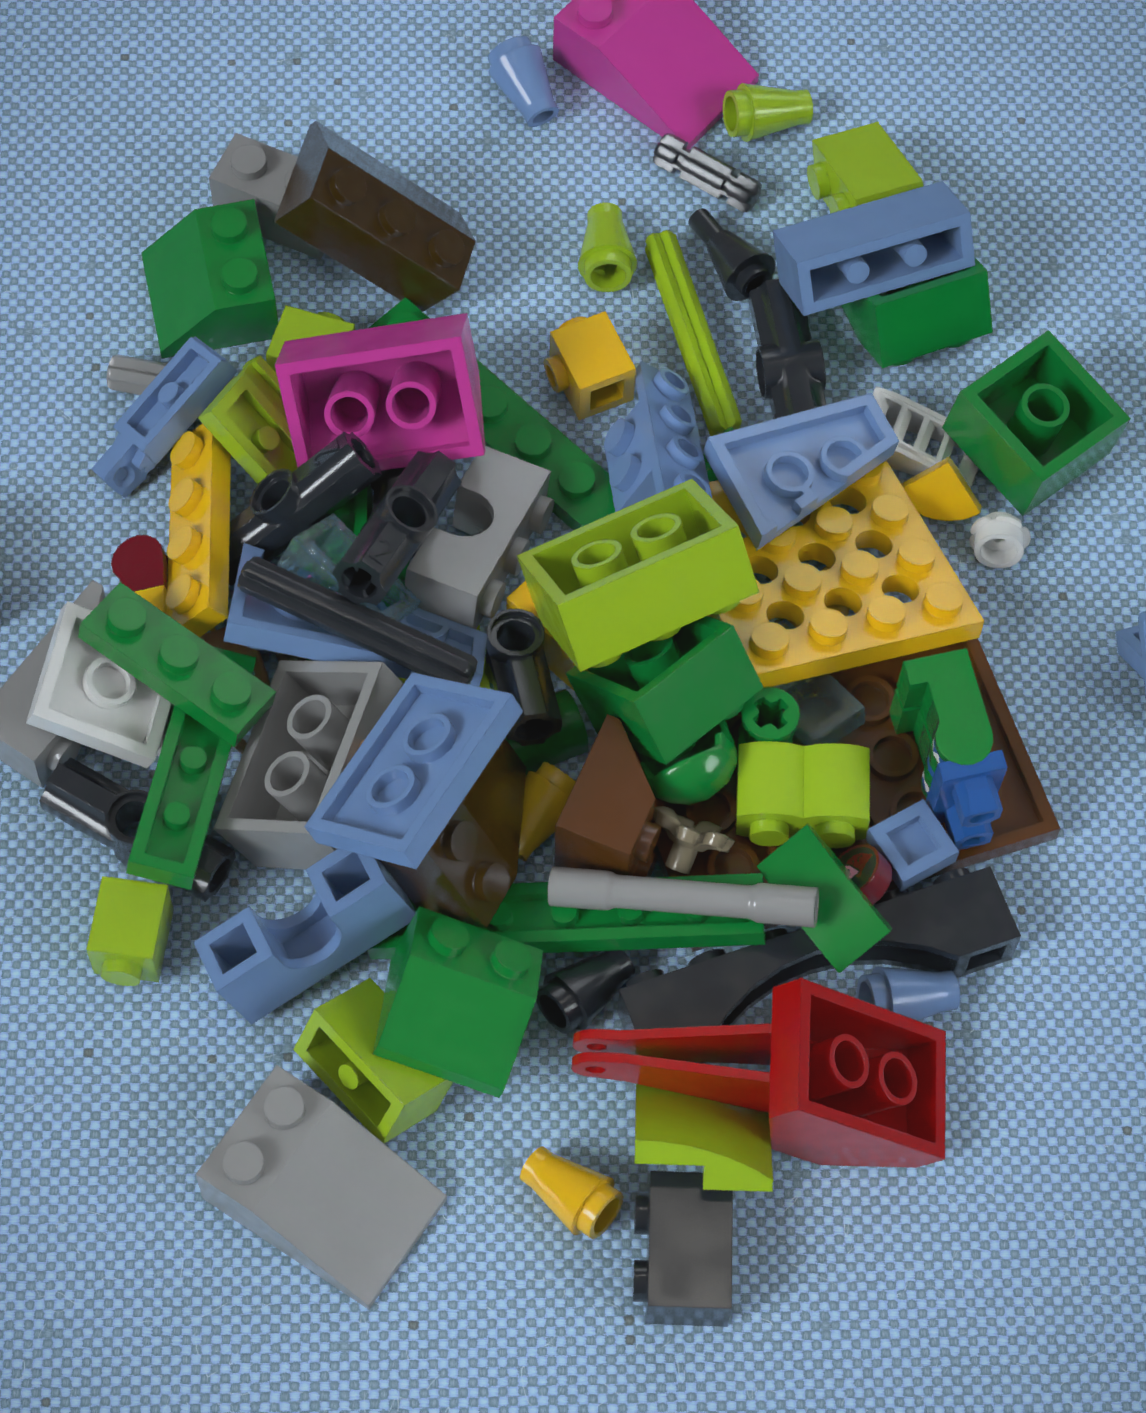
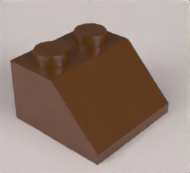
[554,714,661,877]

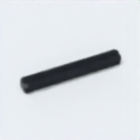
[237,557,478,684]

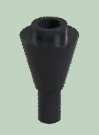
[688,208,776,301]

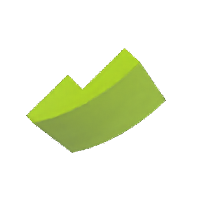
[634,1084,773,1192]

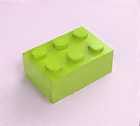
[517,479,759,672]

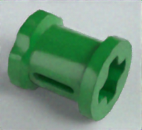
[737,687,800,748]

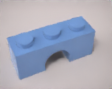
[193,849,416,1025]

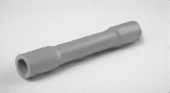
[548,866,819,928]

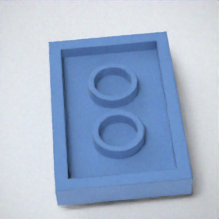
[304,672,523,869]

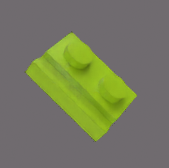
[198,355,298,484]

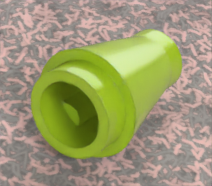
[723,83,813,142]
[578,202,637,292]

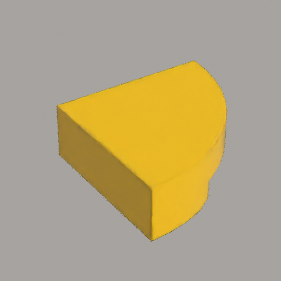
[901,456,982,521]

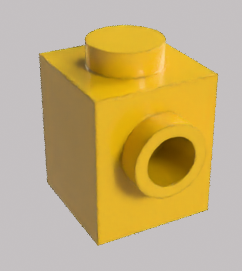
[543,311,636,421]

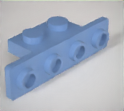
[604,361,712,512]

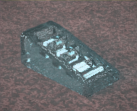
[278,513,421,621]

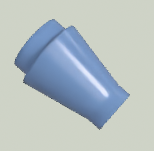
[488,36,559,127]
[857,966,960,1021]

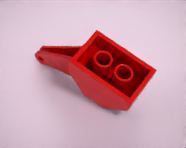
[571,978,946,1168]

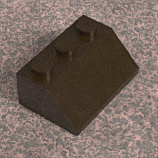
[274,121,476,312]

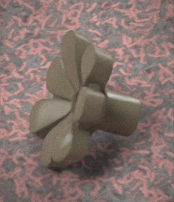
[653,806,735,874]

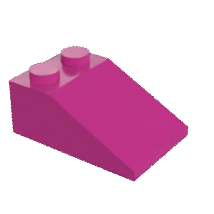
[553,0,759,149]

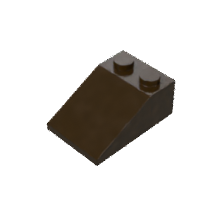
[379,739,526,928]

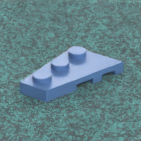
[703,393,899,550]

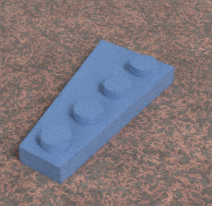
[224,543,487,686]

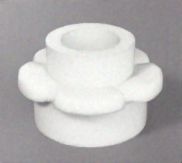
[969,512,1031,568]

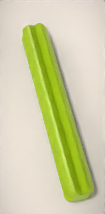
[645,230,742,436]

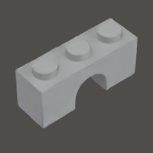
[402,446,554,629]

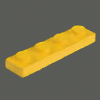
[165,423,231,637]

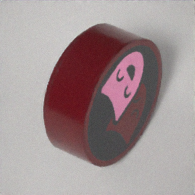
[838,844,892,904]

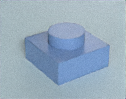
[866,799,959,891]

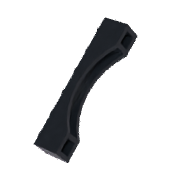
[617,866,1021,1063]

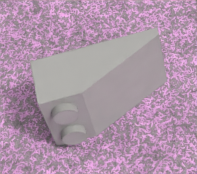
[196,1065,447,1310]

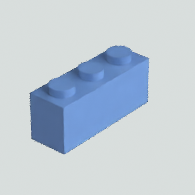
[772,181,975,316]

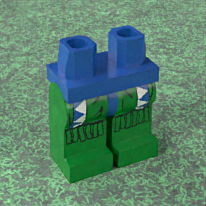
[889,648,1008,850]

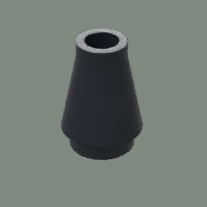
[536,950,635,1034]

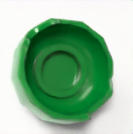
[639,721,738,805]

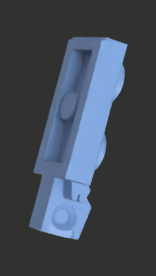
[92,336,238,498]

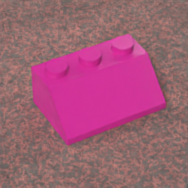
[275,313,486,471]

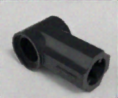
[485,609,562,746]

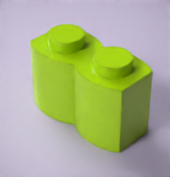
[736,741,870,848]

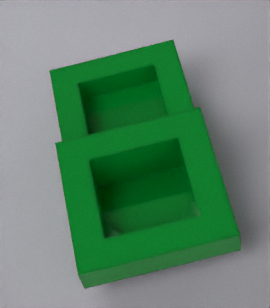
[757,823,892,973]

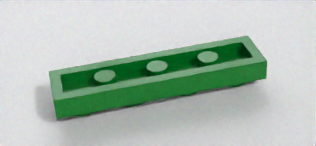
[126,646,256,890]

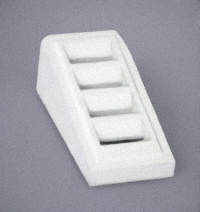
[873,386,979,488]

